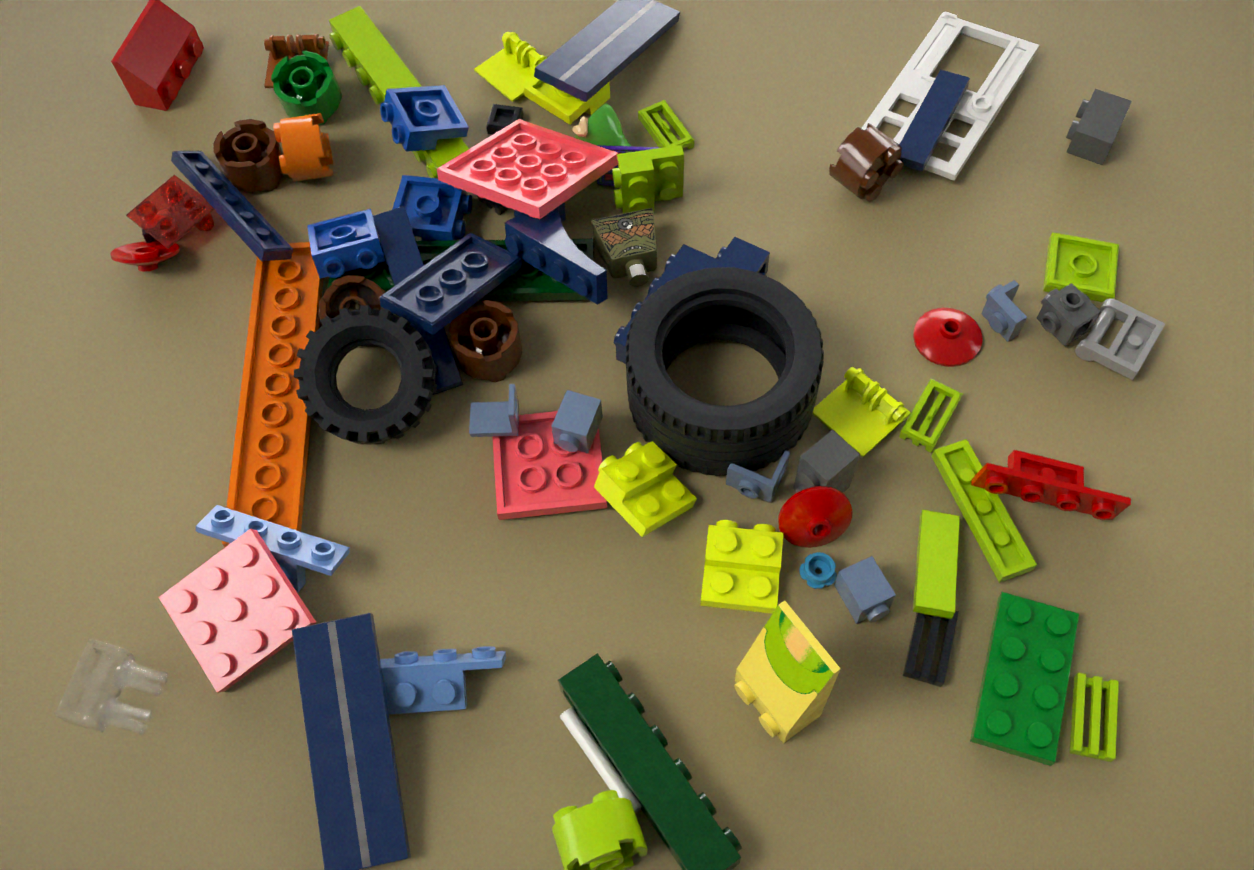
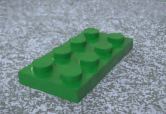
[970,592,1079,766]

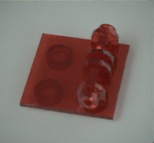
[126,175,214,249]

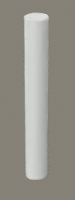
[560,708,642,813]

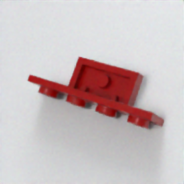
[971,450,1131,520]

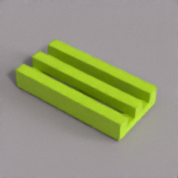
[638,100,694,150]
[899,379,963,453]
[1070,672,1119,762]

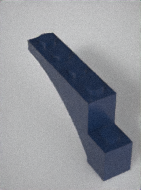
[505,202,608,305]
[613,236,770,364]

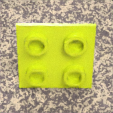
[474,32,547,102]
[812,367,911,457]

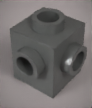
[1037,283,1101,346]

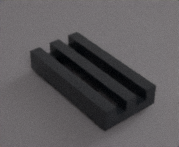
[903,610,959,687]

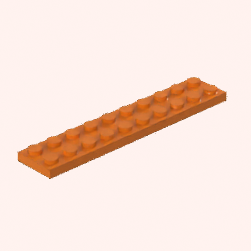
[222,242,324,547]

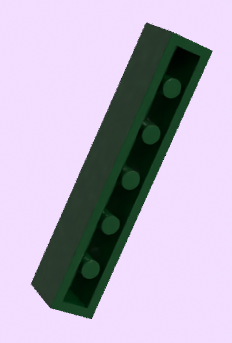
[558,653,742,870]

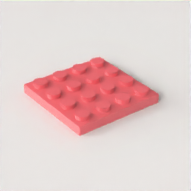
[437,119,618,219]

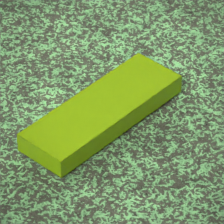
[913,509,960,619]

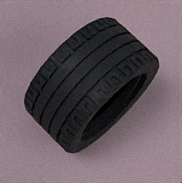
[625,267,824,476]

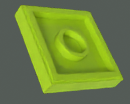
[1043,232,1119,302]

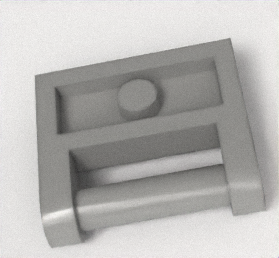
[1075,299,1165,380]

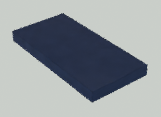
[380,233,522,335]

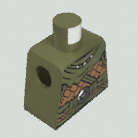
[592,208,657,287]

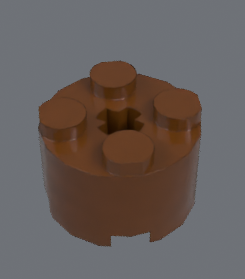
[213,119,284,192]
[829,123,904,202]
[319,275,393,346]
[449,300,522,383]

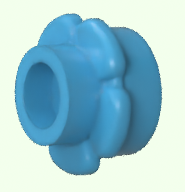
[799,552,837,589]

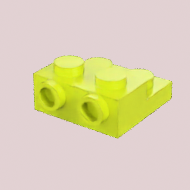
[523,78,610,125]
[594,441,697,537]
[700,520,784,614]

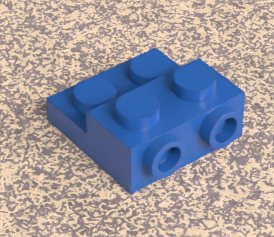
[380,85,469,152]
[392,175,472,241]
[307,209,385,279]

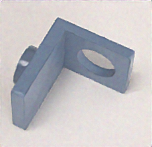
[469,384,519,437]
[726,450,790,503]

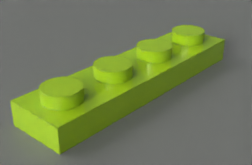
[931,439,1037,583]

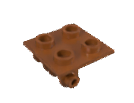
[264,34,329,88]

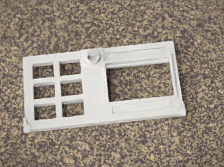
[862,12,1039,181]

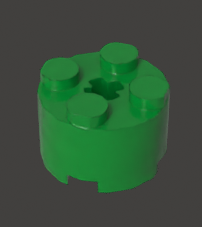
[271,51,342,126]

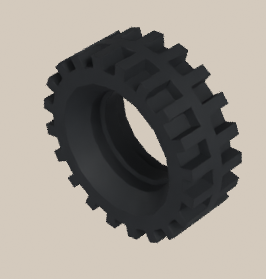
[294,305,437,445]

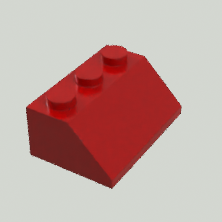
[111,0,204,111]

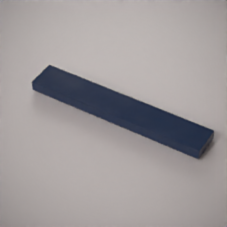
[171,151,293,261]
[373,206,463,395]

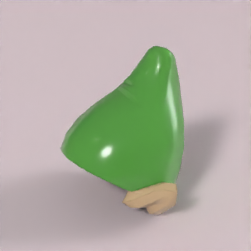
[571,103,631,146]

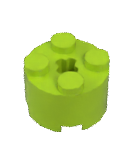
[552,790,648,870]

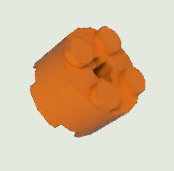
[273,113,334,182]

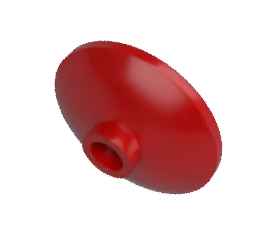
[110,241,180,272]
[913,307,983,367]
[778,486,853,548]

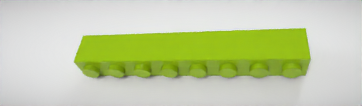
[329,6,469,178]

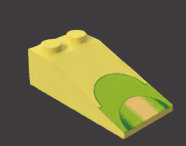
[734,600,841,744]

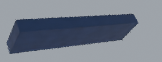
[899,69,970,172]

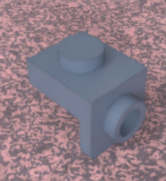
[981,280,1027,342]

